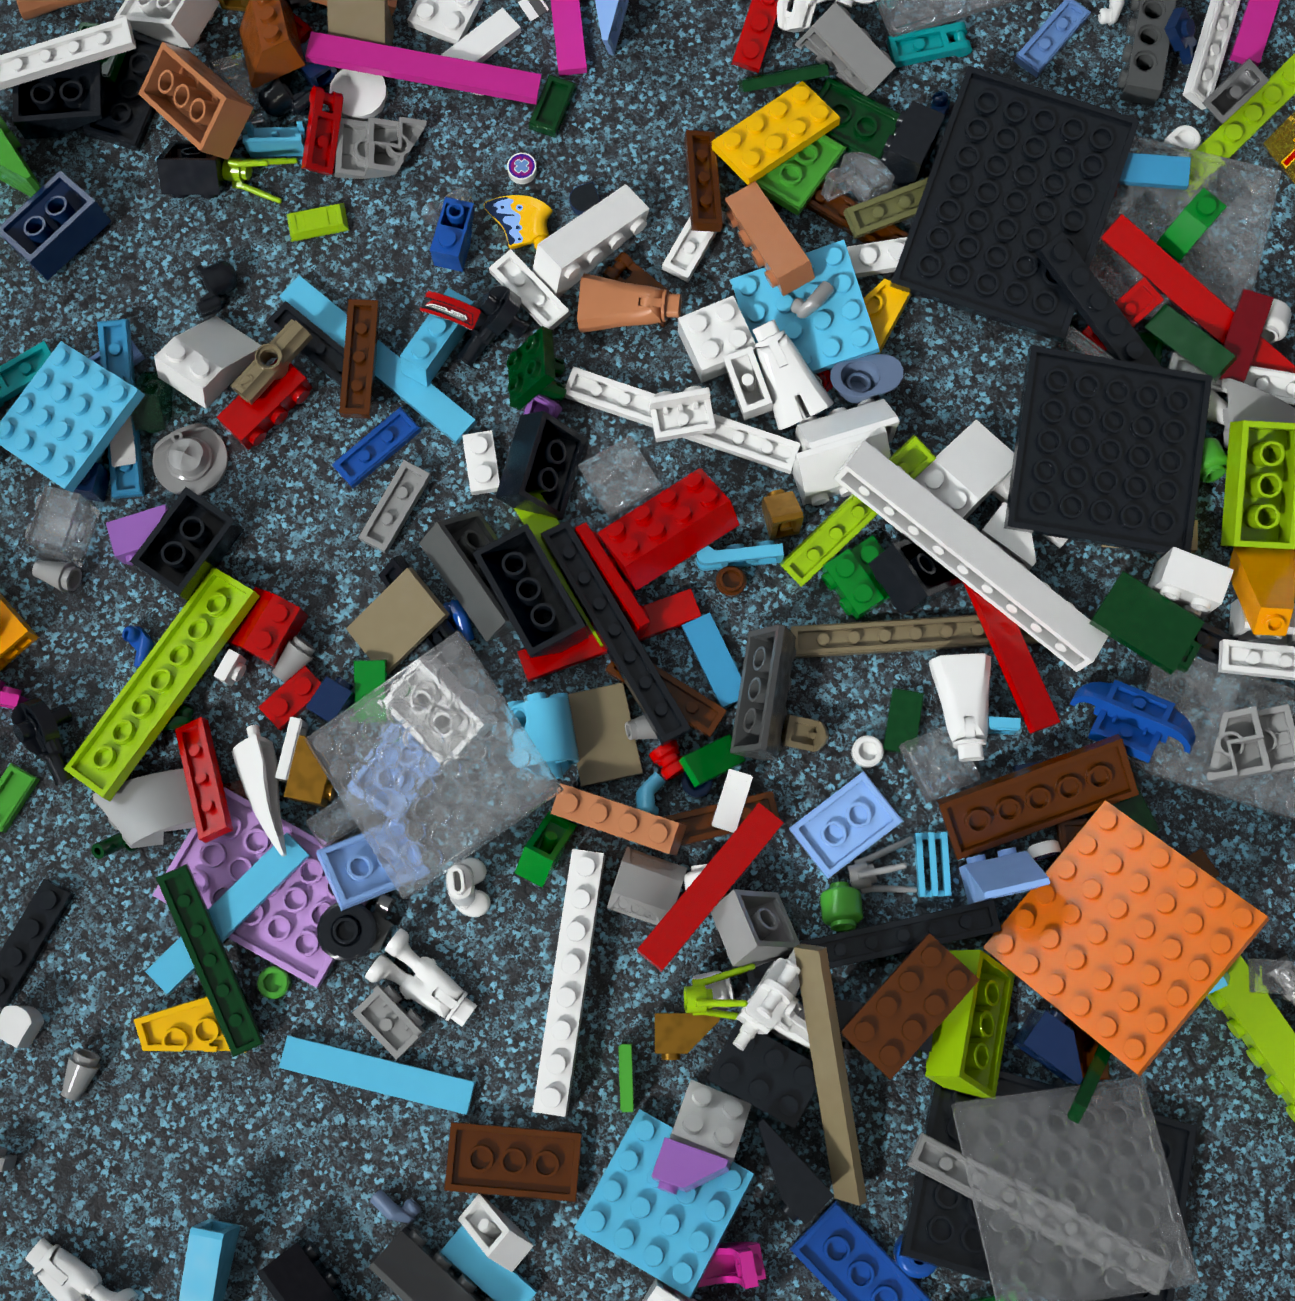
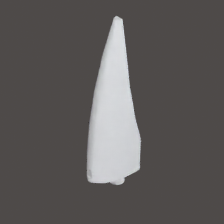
[232,725,287,856]

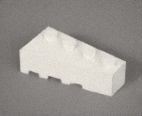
[532,184,650,298]

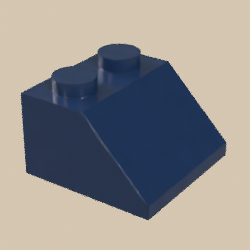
[1011,1009,1083,1085]

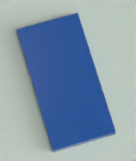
[789,1200,932,1301]

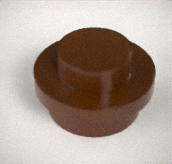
[716,566,747,597]

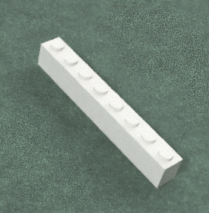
[532,849,605,1117]

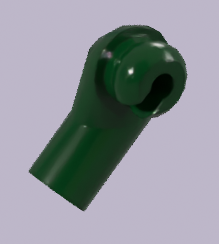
[162,706,194,731]
[91,833,138,859]

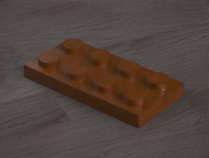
[840,933,980,1080]
[444,1122,582,1202]

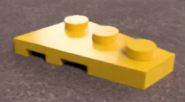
[863,278,911,354]
[134,996,247,1053]

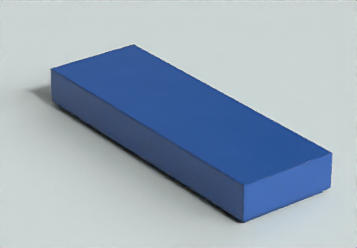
[332,407,421,489]

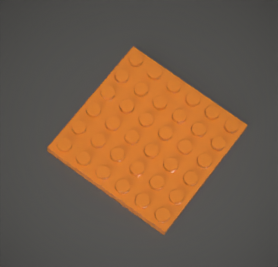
[983,800,1269,1077]

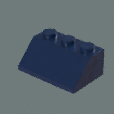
[0,171,111,281]

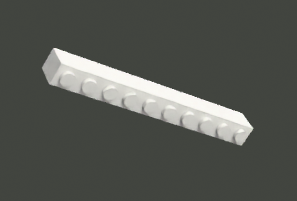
[833,440,1108,672]

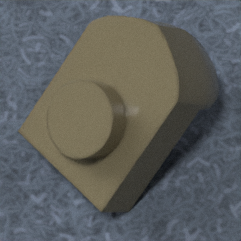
[781,715,829,752]

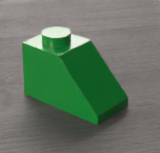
[1156,187,1227,263]
[515,811,577,888]

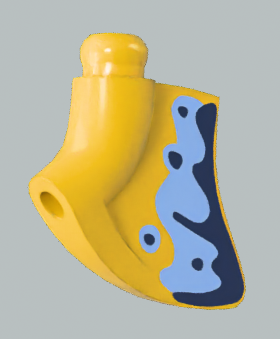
[484,195,553,249]

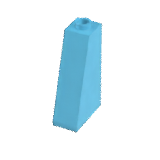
[179,1219,241,1301]

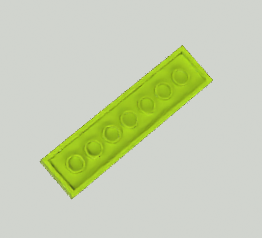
[64,567,260,802]

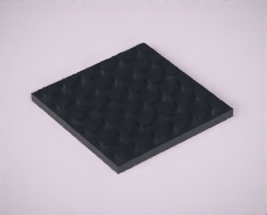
[1004,345,1212,555]

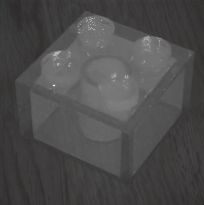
[25,485,101,568]

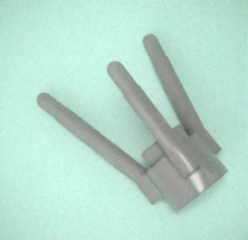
[847,836,918,894]

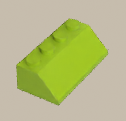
[925,949,1015,1100]

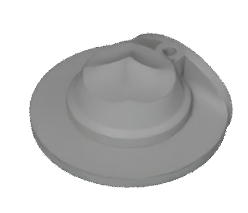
[152,423,228,495]

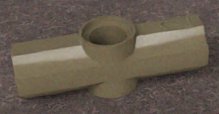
[231,319,313,405]

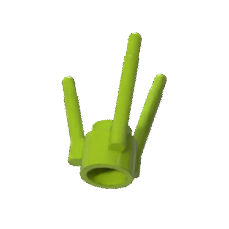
[222,157,298,204]
[683,963,756,1020]

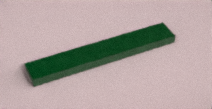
[156,864,265,1057]

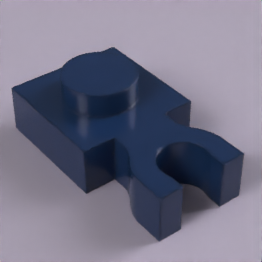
[1164,7,1198,65]

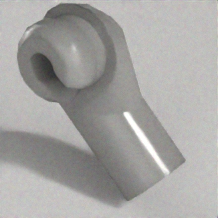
[791,281,834,319]

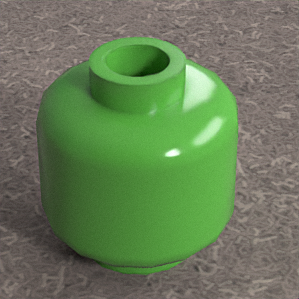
[1200,437,1227,483]
[820,882,863,932]

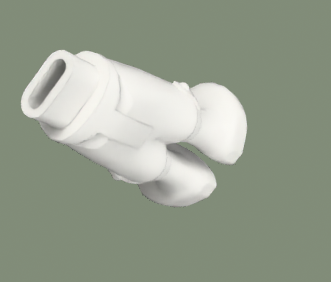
[446,858,491,917]
[365,928,478,1027]
[25,1238,138,1301]

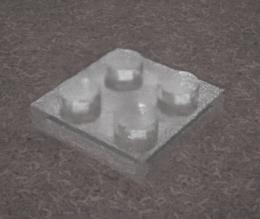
[578,435,661,518]
[898,726,982,804]

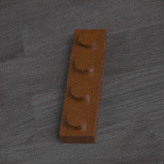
[684,130,723,232]
[339,299,380,419]
[605,660,727,738]
[657,791,780,852]

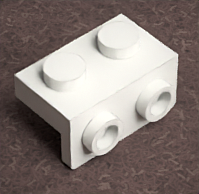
[649,386,716,442]

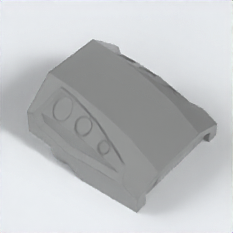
[607,847,688,925]

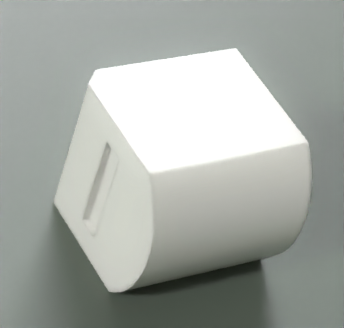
[0,1006,44,1048]

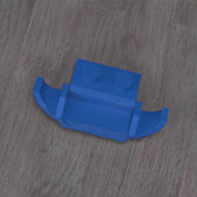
[1069,680,1196,763]

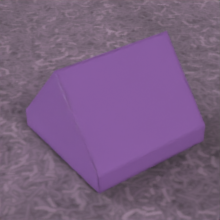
[523,394,563,419]

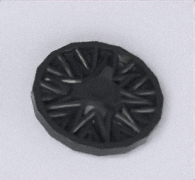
[317,903,377,961]

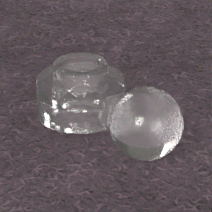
[421,188,474,225]

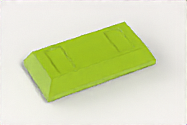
[287,203,349,242]

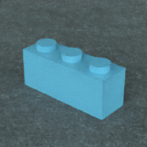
[400,288,474,387]

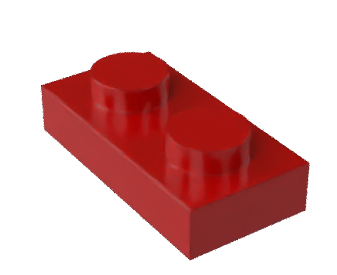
[258,666,321,731]

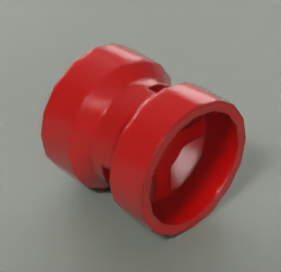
[649,740,685,782]

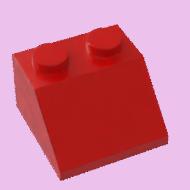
[227,587,308,667]

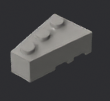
[795,1,896,96]

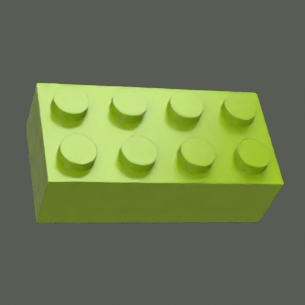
[1221,420,1295,549]

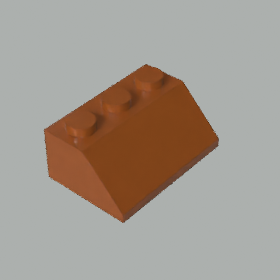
[239,0,305,89]

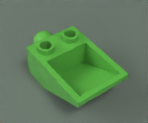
[0,116,42,197]

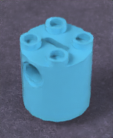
[506,692,580,782]

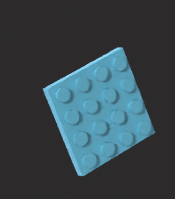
[730,240,880,389]
[0,341,145,494]
[574,1109,755,1299]

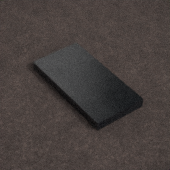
[83,34,178,151]

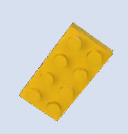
[712,81,840,185]

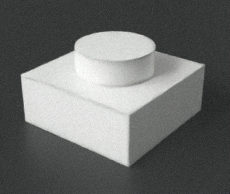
[213,649,247,687]

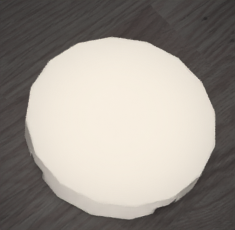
[329,69,388,121]

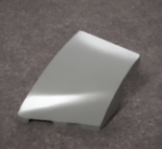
[334,117,427,179]
[1222,378,1295,449]
[1207,704,1295,782]
[93,768,196,849]

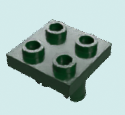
[507,326,566,410]

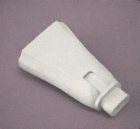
[753,319,834,430]
[929,653,991,762]

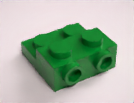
[821,535,890,621]

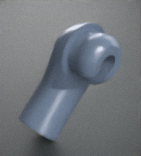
[370,1190,421,1224]

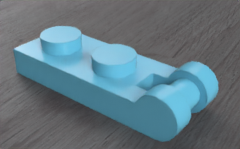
[696,540,784,571]

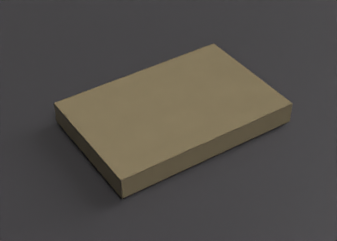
[346,568,450,675]
[568,682,643,788]

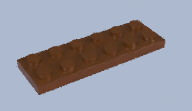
[936,734,1139,860]

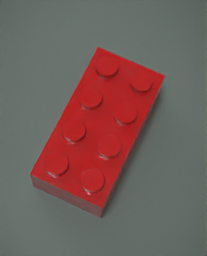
[597,468,740,591]

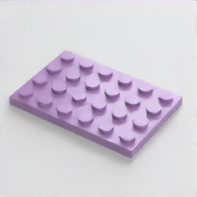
[152,787,369,988]

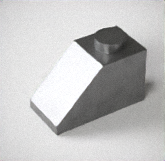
[1202,58,1269,124]

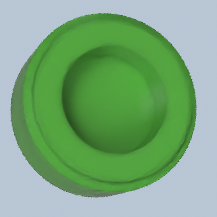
[257,966,292,999]

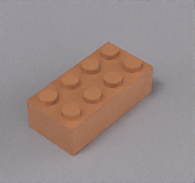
[138,41,254,160]

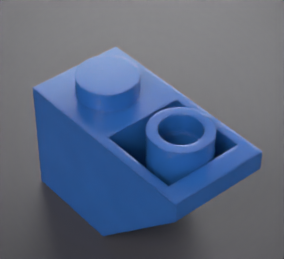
[430,197,475,272]

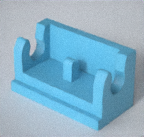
[243,121,307,157]

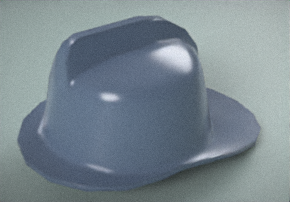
[830,354,904,404]

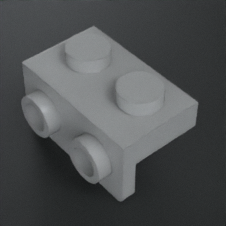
[352,985,426,1060]

